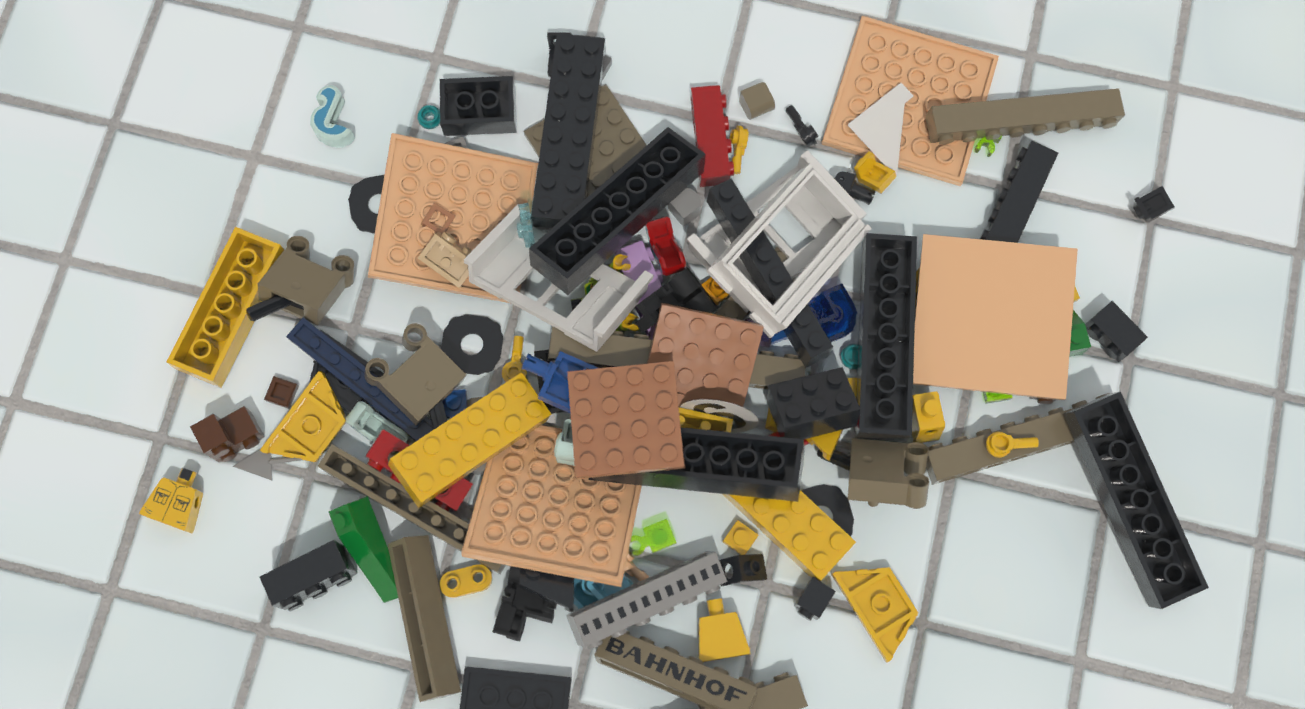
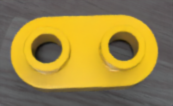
[439,564,493,598]

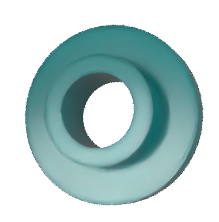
[417,105,440,129]

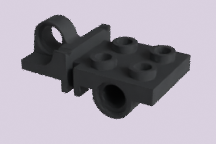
[635,268,718,333]
[493,566,557,642]

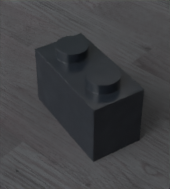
[1085,300,1148,363]

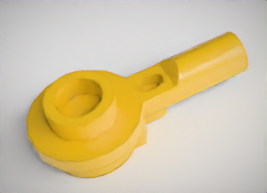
[729,125,748,174]
[502,336,527,382]
[986,431,1039,458]

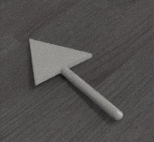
[233,449,302,481]

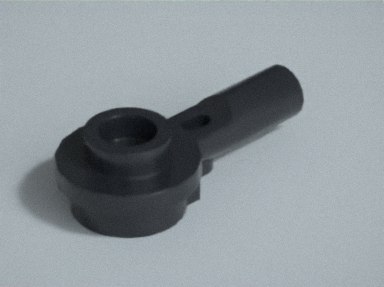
[785,105,819,147]

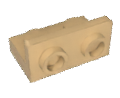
[418,231,472,288]

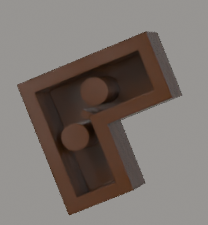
[190,406,265,463]

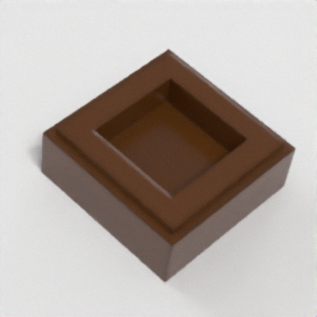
[264,376,299,409]

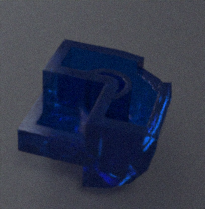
[807,283,858,343]

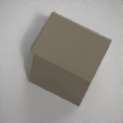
[739,82,775,120]

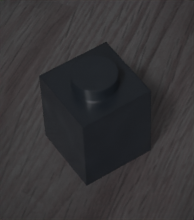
[794,577,836,621]

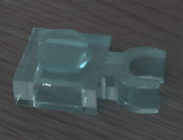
[517,203,535,248]

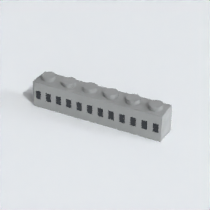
[566,551,727,649]

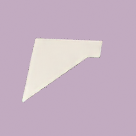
[848,83,913,176]

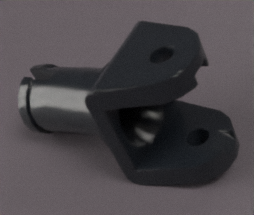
[834,171,875,205]

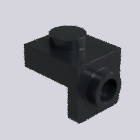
[1133,186,1175,223]

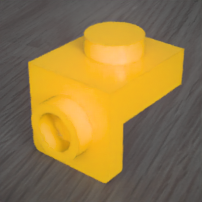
[854,151,897,194]

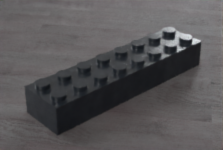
[531,33,606,229]
[529,127,706,295]
[855,233,917,442]
[1063,391,1209,609]
[588,427,805,502]

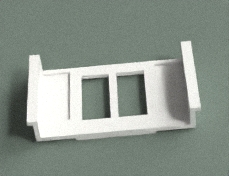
[686,150,867,313]
[464,204,654,352]

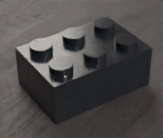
[439,76,517,136]
[767,367,861,439]
[259,540,357,611]

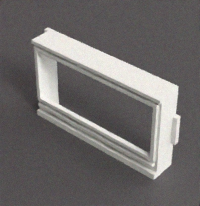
[706,163,872,338]

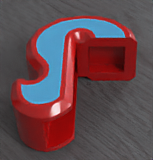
[645,216,687,276]

